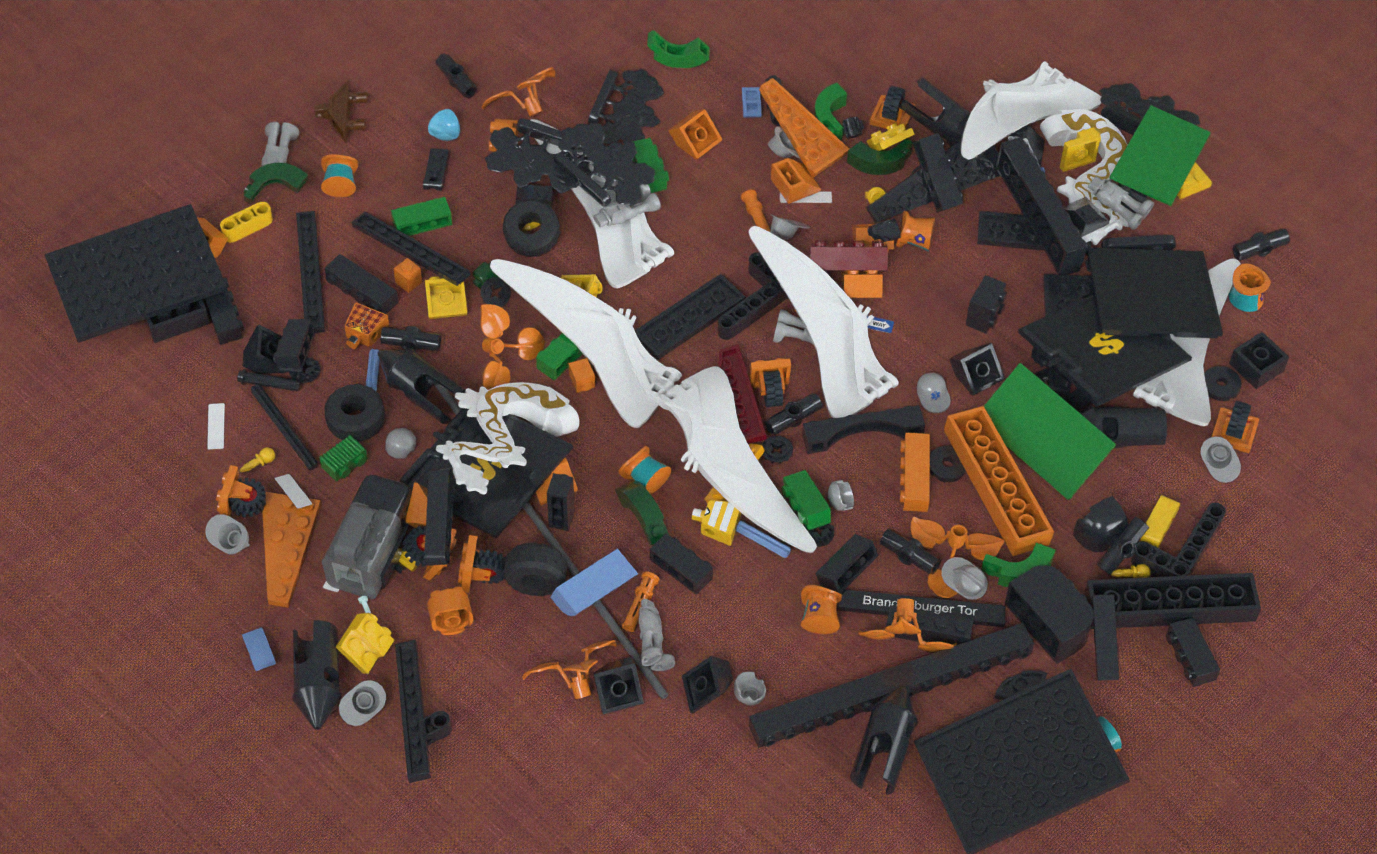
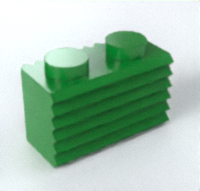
[320,435,368,482]

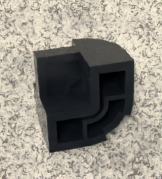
[1073,496,1128,552]

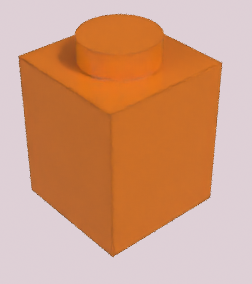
[394,258,422,293]
[569,358,595,393]

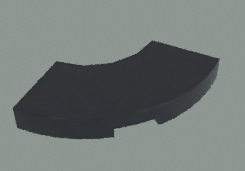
[994,670,1048,701]

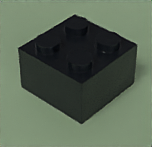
[966,275,1007,334]
[1229,332,1289,389]

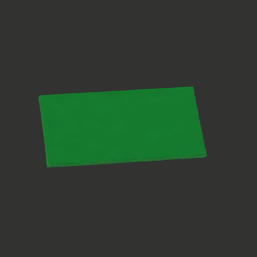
[1109,105,1211,206]
[984,363,1117,500]

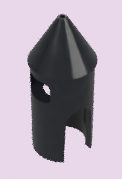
[899,76,971,147]
[378,350,466,424]
[1079,405,1167,448]
[292,620,341,730]
[850,685,918,795]

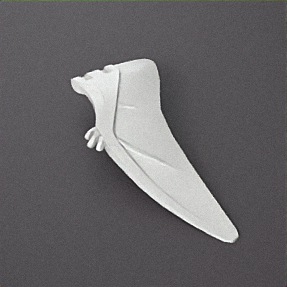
[1133,258,1241,426]
[656,366,817,553]

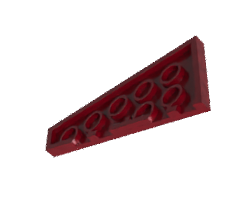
[718,344,767,444]

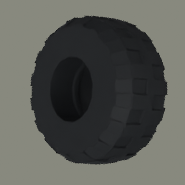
[503,199,560,257]
[324,384,385,442]
[504,542,567,596]

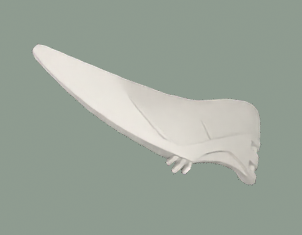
[961,61,1102,160]
[530,119,674,288]
[748,226,899,418]
[490,259,682,428]

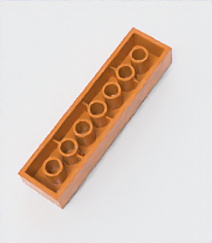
[944,406,1054,556]

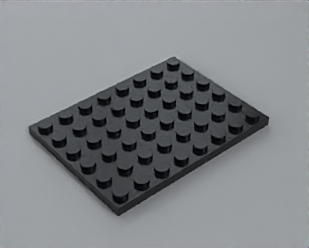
[44,204,228,343]
[913,669,1130,854]

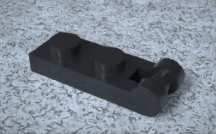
[423,148,449,191]

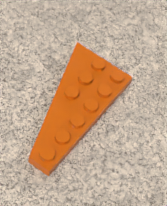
[759,78,849,178]
[263,492,321,608]

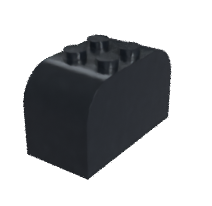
[1005,565,1094,664]

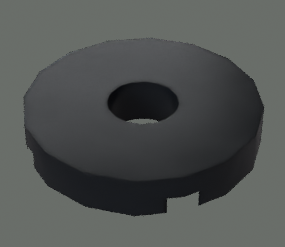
[1204,366,1241,401]
[930,446,966,483]

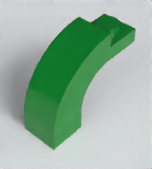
[647,30,710,68]
[814,82,847,140]
[981,543,1056,587]

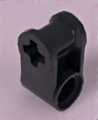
[425,711,452,746]

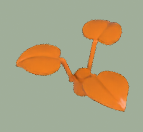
[482,67,555,117]
[481,304,545,390]
[910,517,1004,598]
[858,598,957,652]
[522,640,617,699]

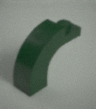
[847,138,912,175]
[243,163,308,204]
[615,481,670,545]

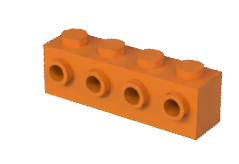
[900,433,930,512]

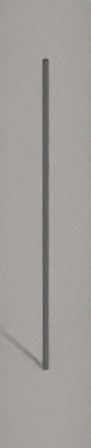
[434,385,668,699]

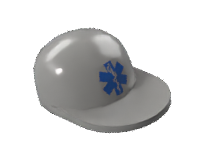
[916,372,951,413]

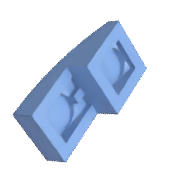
[742,87,762,117]
[242,628,276,671]

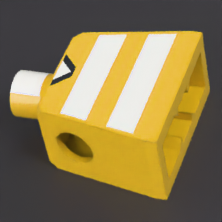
[692,500,741,546]

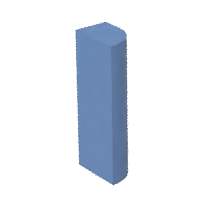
[550,549,638,616]

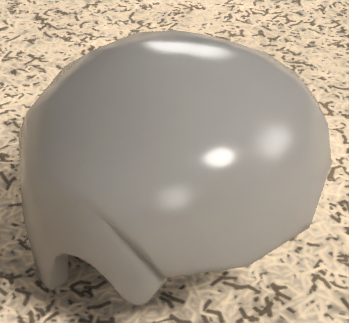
[385,428,416,459]
[827,480,854,511]
[734,672,767,706]

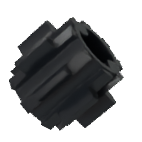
[842,117,865,139]

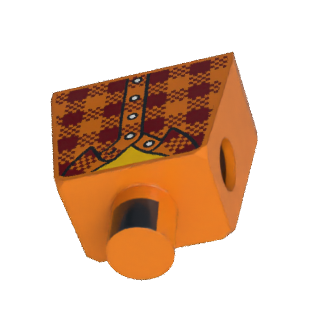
[345,303,390,349]

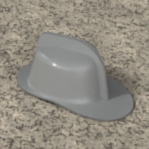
[768,127,800,158]
[770,214,810,240]
[1201,436,1241,483]
[205,514,250,555]
[942,557,988,600]
[339,680,386,726]

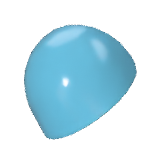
[428,109,460,141]

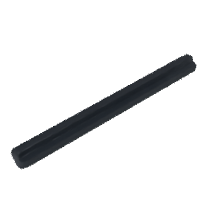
[251,384,318,470]

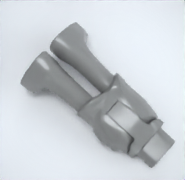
[261,122,299,166]
[1088,176,1154,230]
[593,184,661,227]
[773,309,814,345]
[639,599,675,671]

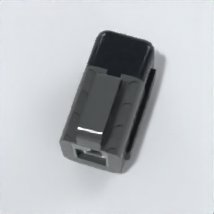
[322,475,415,599]

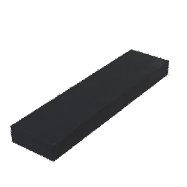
[1092,595,1119,681]

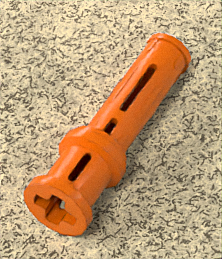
[741,189,771,233]
[622,572,660,632]

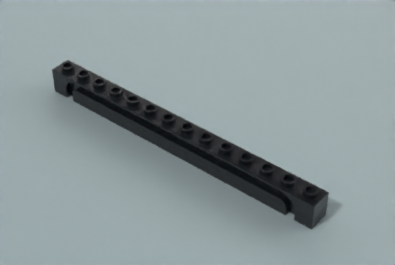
[749,623,1034,748]

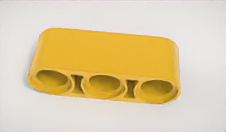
[220,202,273,243]
[1139,495,1181,548]

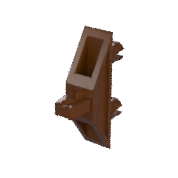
[314,79,368,144]

